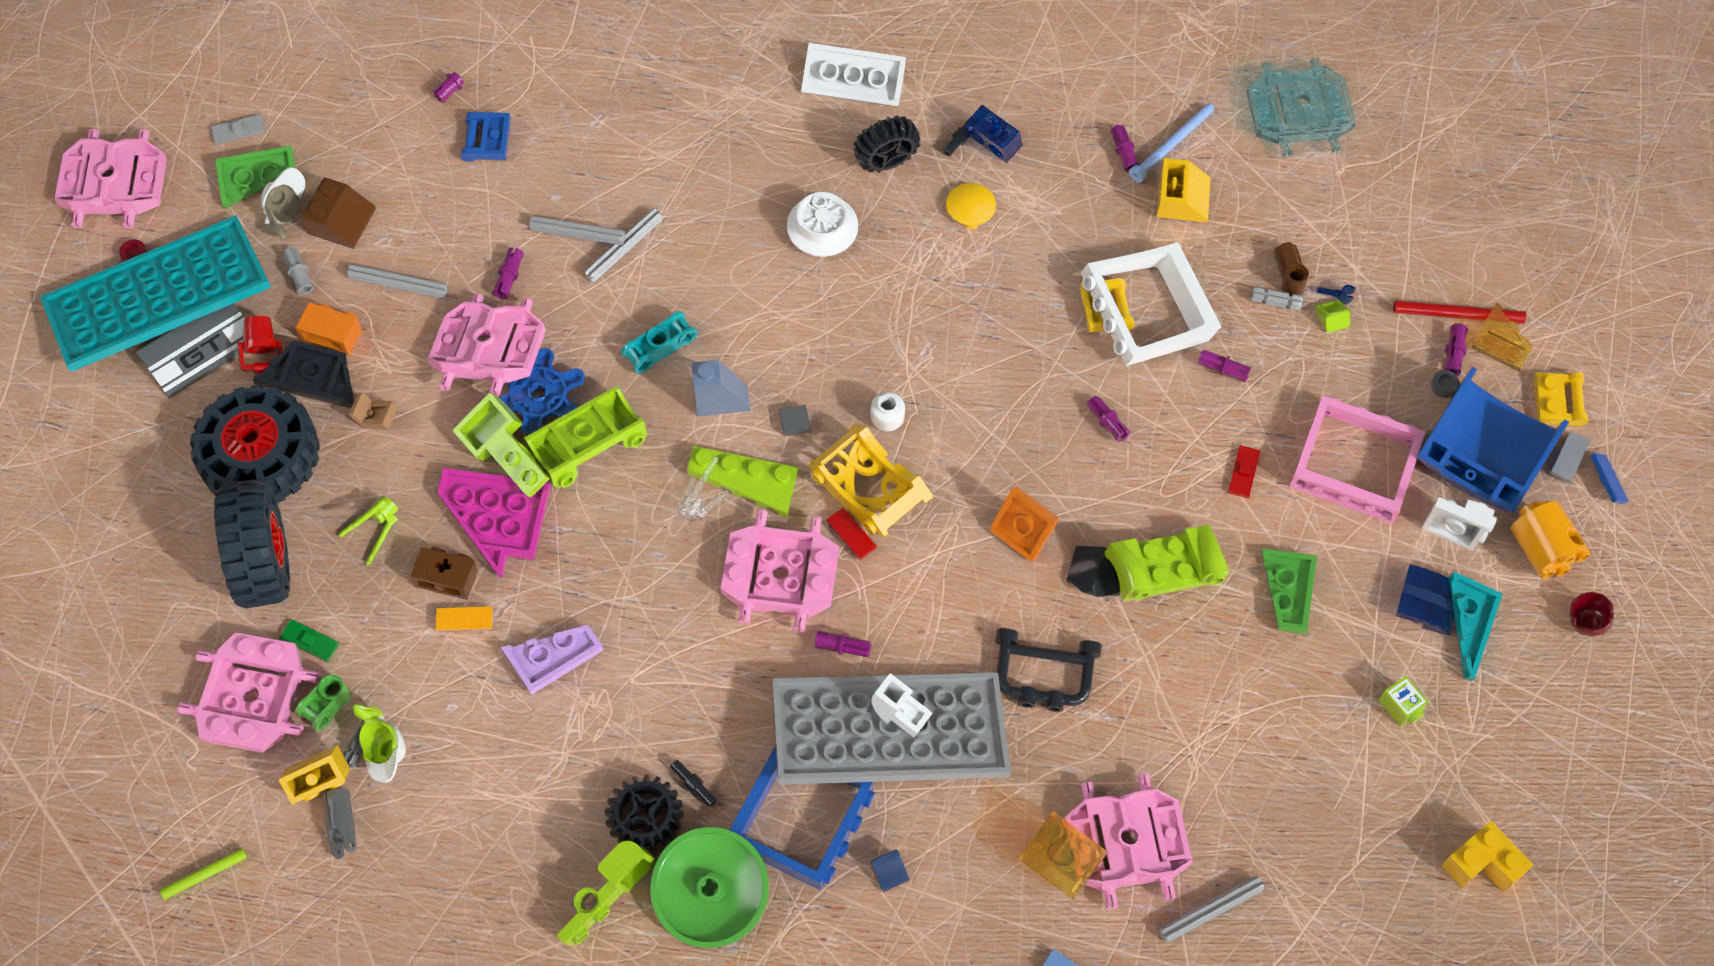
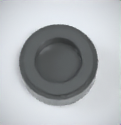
[1431,370,1459,398]

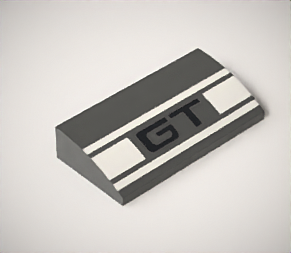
[137,303,245,398]

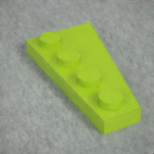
[687,446,799,518]

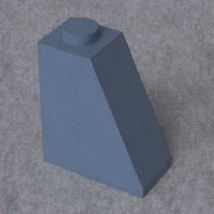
[691,360,750,416]

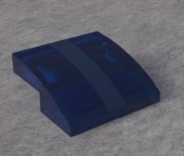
[1396,564,1455,636]

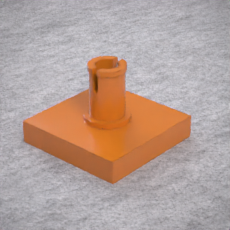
[989,486,1060,562]

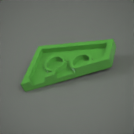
[215,146,296,209]
[1262,548,1317,635]

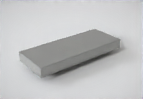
[211,114,266,145]
[1550,431,1591,484]

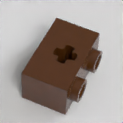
[410,547,478,600]

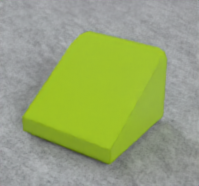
[1315,299,1350,333]

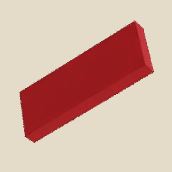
[1228,445,1261,499]
[826,507,877,561]

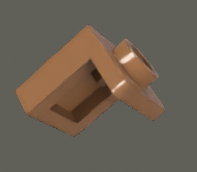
[349,393,398,430]

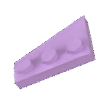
[501,625,603,695]

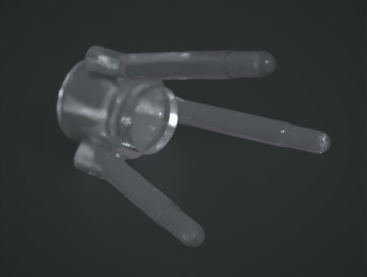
[677,456,729,522]

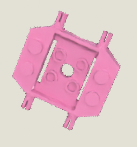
[54,129,167,229]
[427,293,546,396]
[721,509,839,632]
[178,632,320,753]
[1064,773,1192,909]

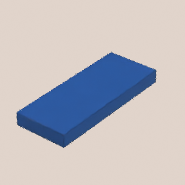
[1591,453,1629,504]

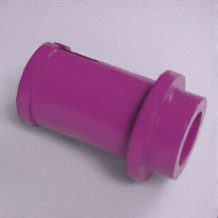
[432,72,464,103]

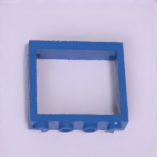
[730,745,876,891]

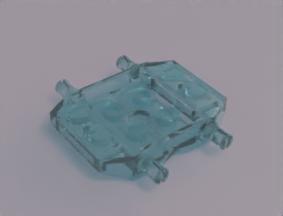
[1246,57,1356,157]

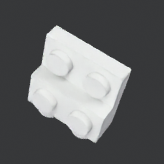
[1421,497,1497,551]

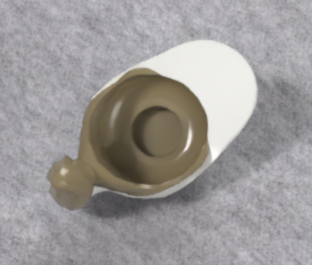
[261,167,305,239]

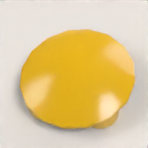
[946,183,996,230]

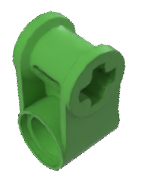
[295,675,351,732]

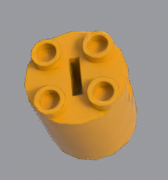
[1510,501,1591,580]

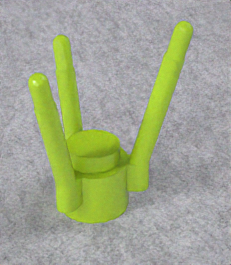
[338,496,398,565]

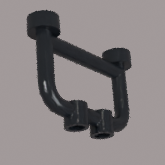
[995,628,1102,712]

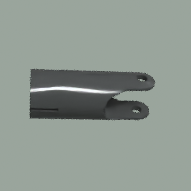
[323,789,356,859]

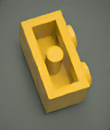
[278,745,351,805]

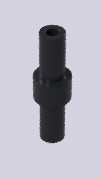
[943,115,979,157]
[670,759,717,808]

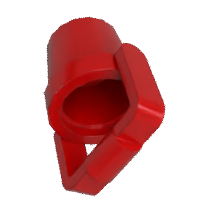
[237,316,283,374]

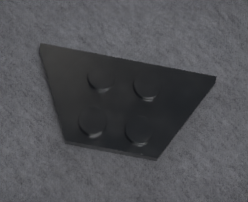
[253,340,354,408]

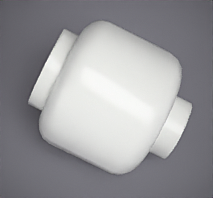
[870,392,905,431]

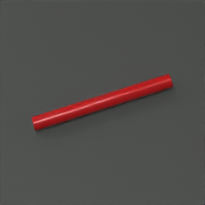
[1393,300,1526,324]

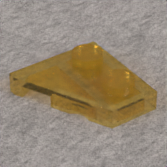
[1471,303,1533,372]

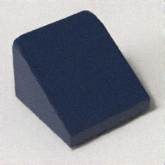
[871,849,910,893]

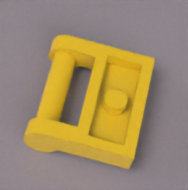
[1079,279,1135,333]
[1534,372,1588,426]

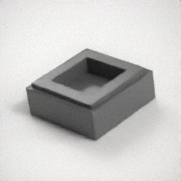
[780,405,810,436]

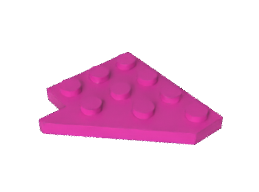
[437,468,551,578]

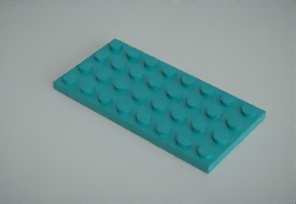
[40,215,271,373]

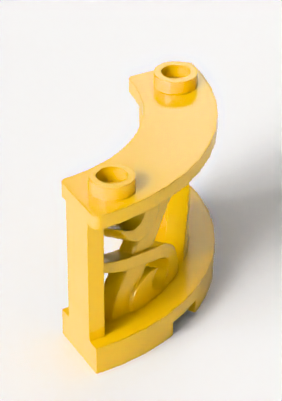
[808,424,933,537]

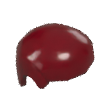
[1570,591,1614,637]

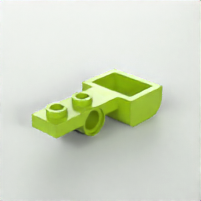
[452,393,550,497]
[556,841,657,946]

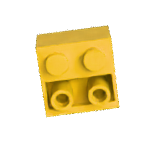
[1157,158,1211,223]

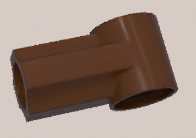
[1274,242,1309,296]

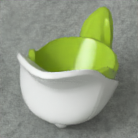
[353,704,406,783]

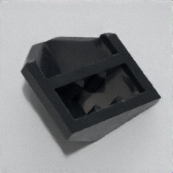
[1066,546,1121,597]

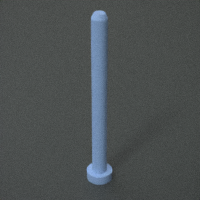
[1129,104,1214,183]

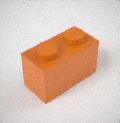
[296,302,362,356]

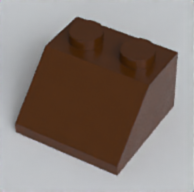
[301,177,376,249]

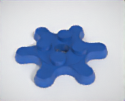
[499,348,585,436]

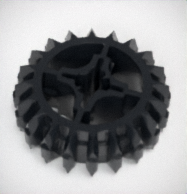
[853,115,921,173]
[605,774,684,852]

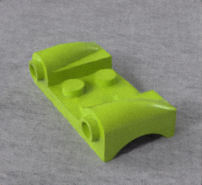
[524,386,647,488]
[1104,524,1229,602]

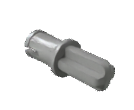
[283,247,314,295]

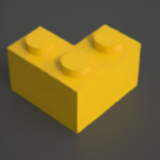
[1441,821,1533,893]

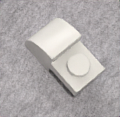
[871,673,932,737]

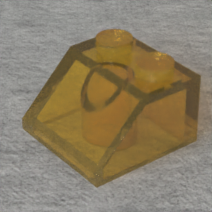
[1018,811,1108,900]

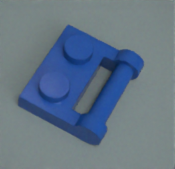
[461,112,511,162]

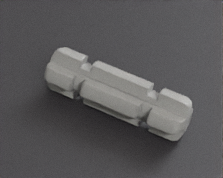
[1251,286,1303,310]

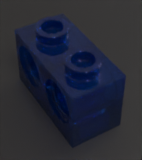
[966,105,1023,163]

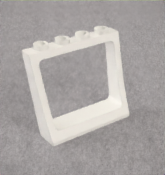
[1081,243,1221,366]

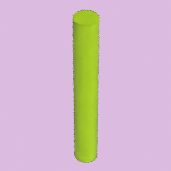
[159,848,248,900]

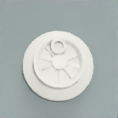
[787,192,858,257]

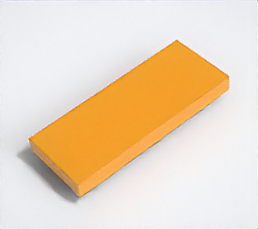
[436,606,493,631]

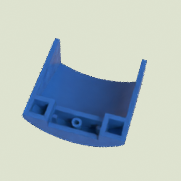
[1417,367,1569,513]

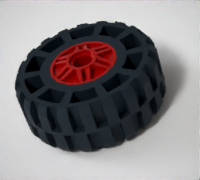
[190,385,320,503]
[214,479,290,609]

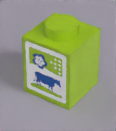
[1378,676,1428,727]

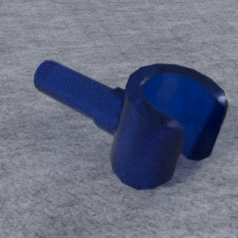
[1317,285,1356,305]

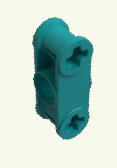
[621,311,698,374]

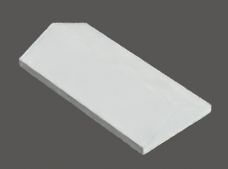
[801,43,906,107]

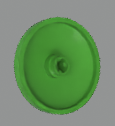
[650,827,770,948]

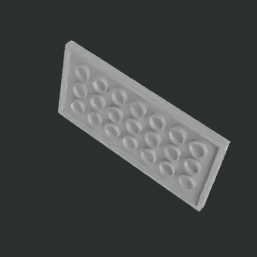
[772,673,1011,785]

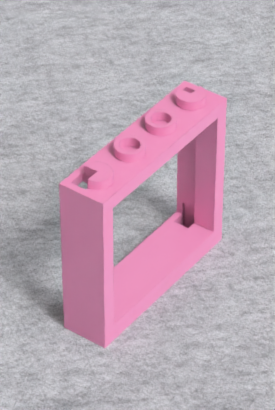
[1289,395,1426,524]

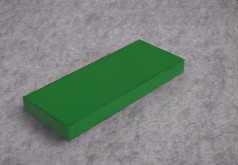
[279,619,339,663]

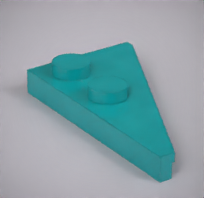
[1449,571,1503,682]

